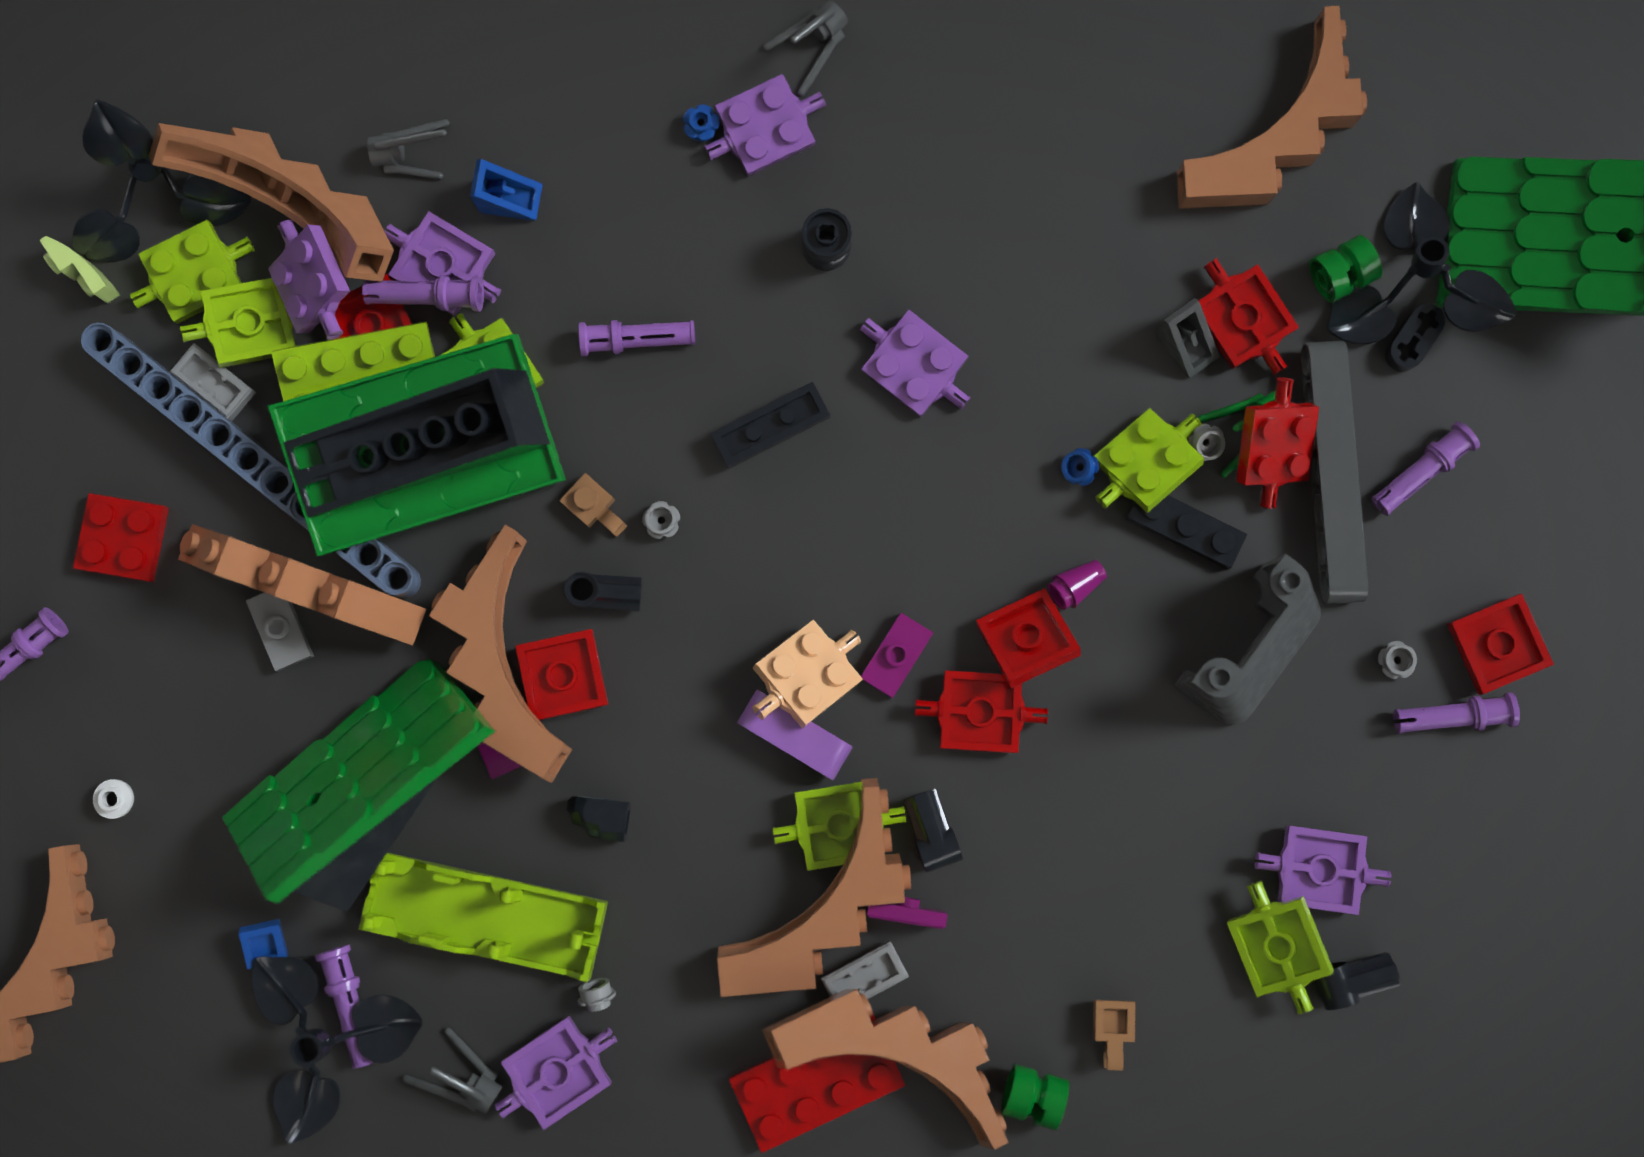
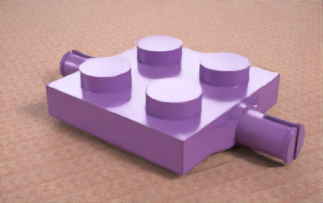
[704,74,826,177]
[384,211,501,317]
[268,220,350,340]
[859,310,971,417]
[1254,825,1391,915]
[495,1015,618,1130]

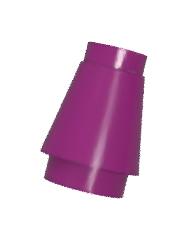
[1047,559,1107,610]

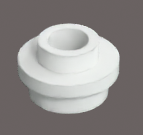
[93,779,134,819]

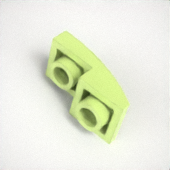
[40,236,120,303]

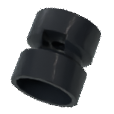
[802,208,852,271]

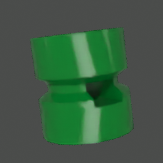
[1309,235,1383,303]
[1001,1063,1070,1131]

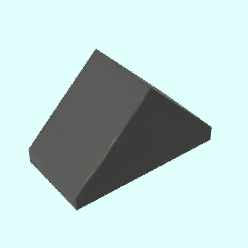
[1154,298,1220,378]

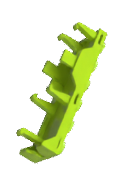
[359,852,608,982]

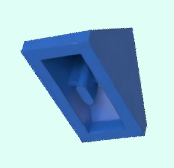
[470,159,543,221]

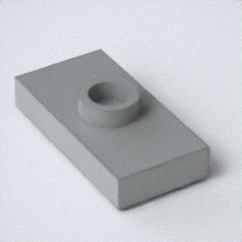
[169,343,256,422]
[246,592,314,672]
[821,940,909,999]

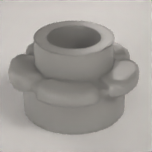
[1188,424,1225,461]
[642,501,680,539]
[1378,641,1417,679]
[577,978,616,1012]

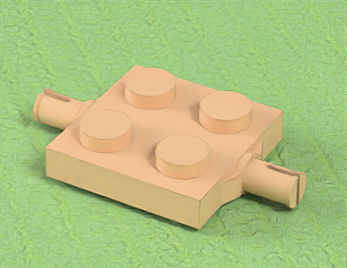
[752,619,863,729]

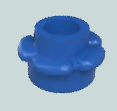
[683,105,720,142]
[1061,448,1099,486]

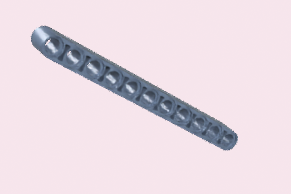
[81,323,421,599]

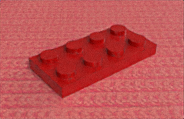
[729,1011,906,1153]

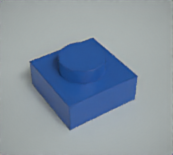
[238,918,288,969]

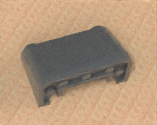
[1173,554,1321,724]

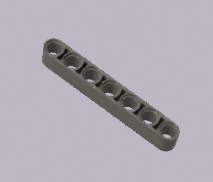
[1301,341,1368,604]

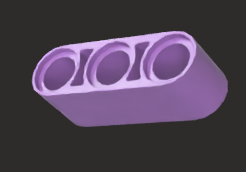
[737,689,853,781]

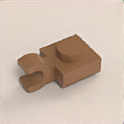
[560,473,627,537]
[1093,999,1135,1071]

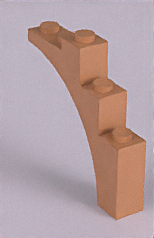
[1177,6,1367,208]
[149,123,394,282]
[178,524,427,645]
[429,525,572,783]
[717,778,911,997]
[0,844,115,1062]
[762,989,1008,1150]

